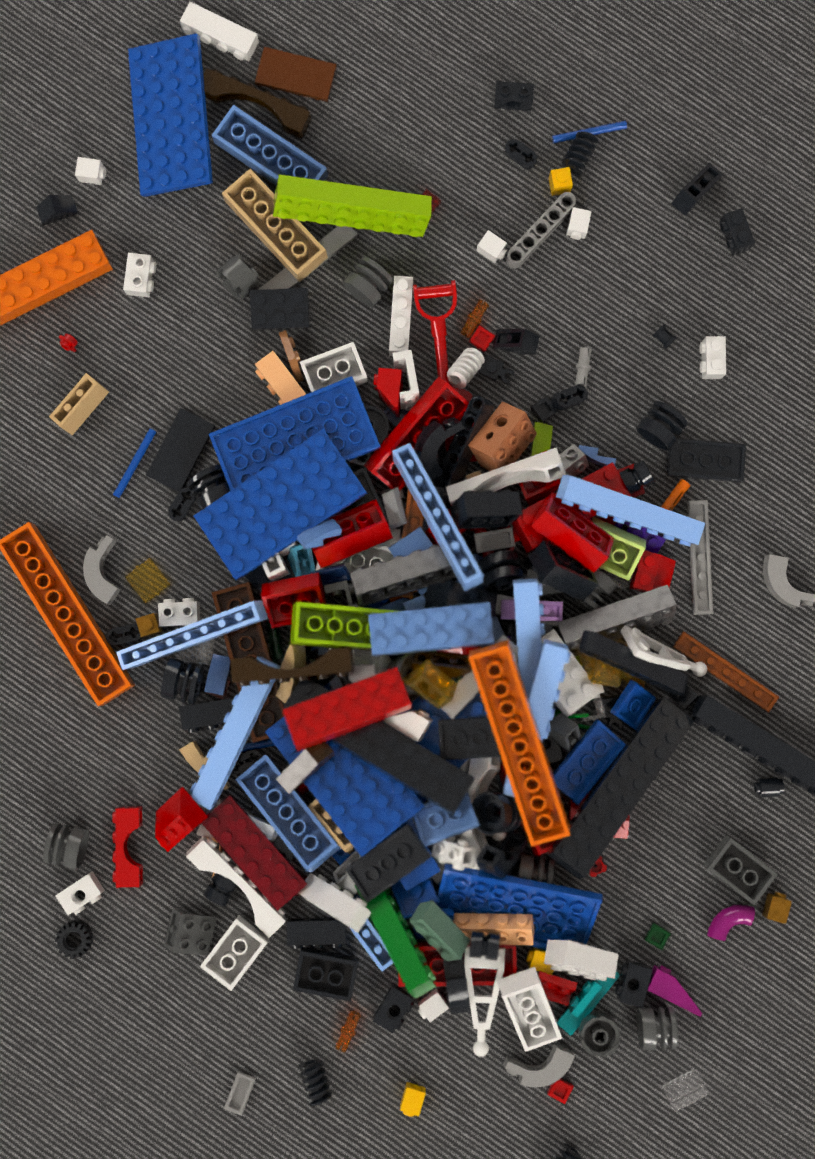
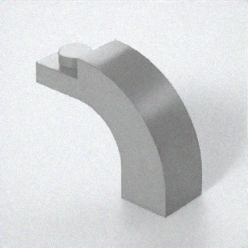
[83,535,121,605]
[763,554,815,608]
[504,1043,575,1087]

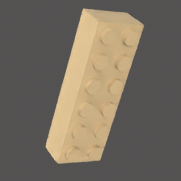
[222,169,328,282]

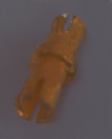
[460,299,489,338]
[335,1010,361,1053]

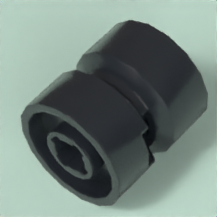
[619,460,655,494]
[203,873,237,906]
[469,931,500,961]

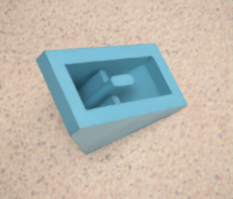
[287,544,315,577]

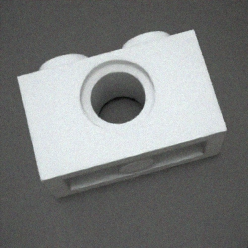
[56,871,105,915]

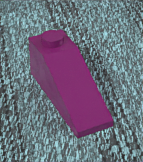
[647,965,702,1017]

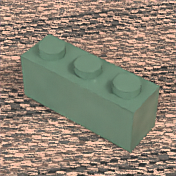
[409,900,470,961]

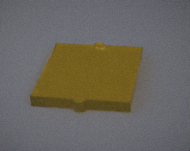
[125,558,170,603]

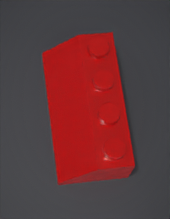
[531,492,614,573]
[312,499,393,568]

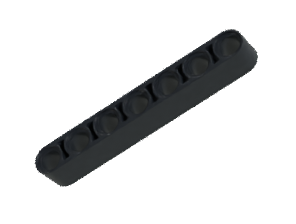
[433,396,494,510]
[578,630,689,696]

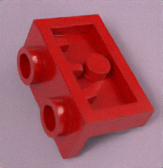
[538,971,577,1006]

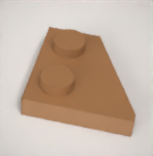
[279,330,304,383]

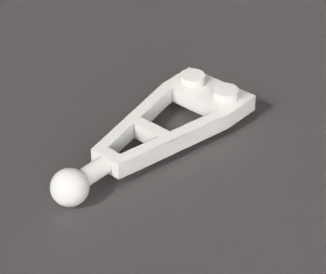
[620,626,707,677]
[464,946,505,1057]

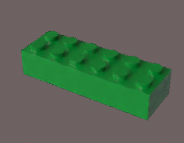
[354,885,436,999]

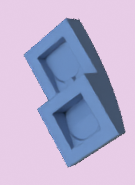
[578,445,616,467]
[297,519,342,549]
[204,654,231,695]

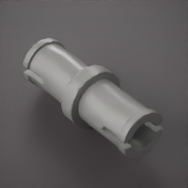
[575,347,592,387]

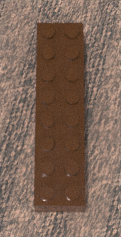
[211,582,285,743]

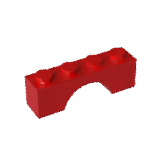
[112,806,143,888]

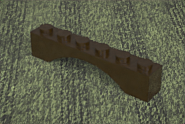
[203,68,311,139]
[230,648,354,687]

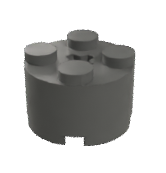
[216,254,259,301]
[578,1011,620,1057]

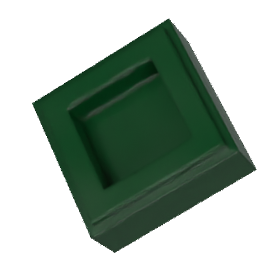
[644,922,671,950]

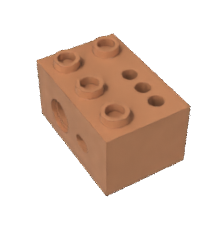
[468,401,537,471]

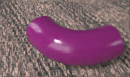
[707,905,755,941]

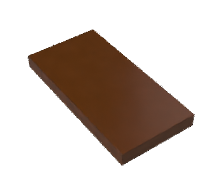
[255,47,337,102]

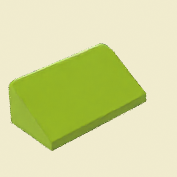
[530,422,553,457]

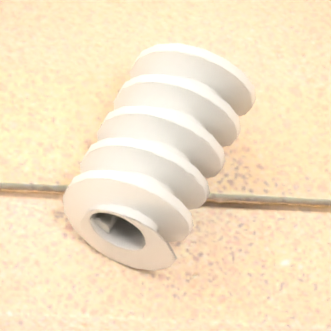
[447,348,485,389]

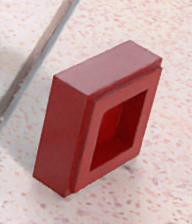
[469,325,495,353]
[547,1078,574,1104]

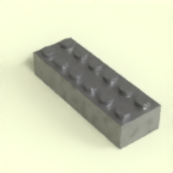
[350,538,465,607]
[557,584,677,657]

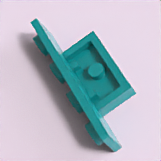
[557,971,620,1035]

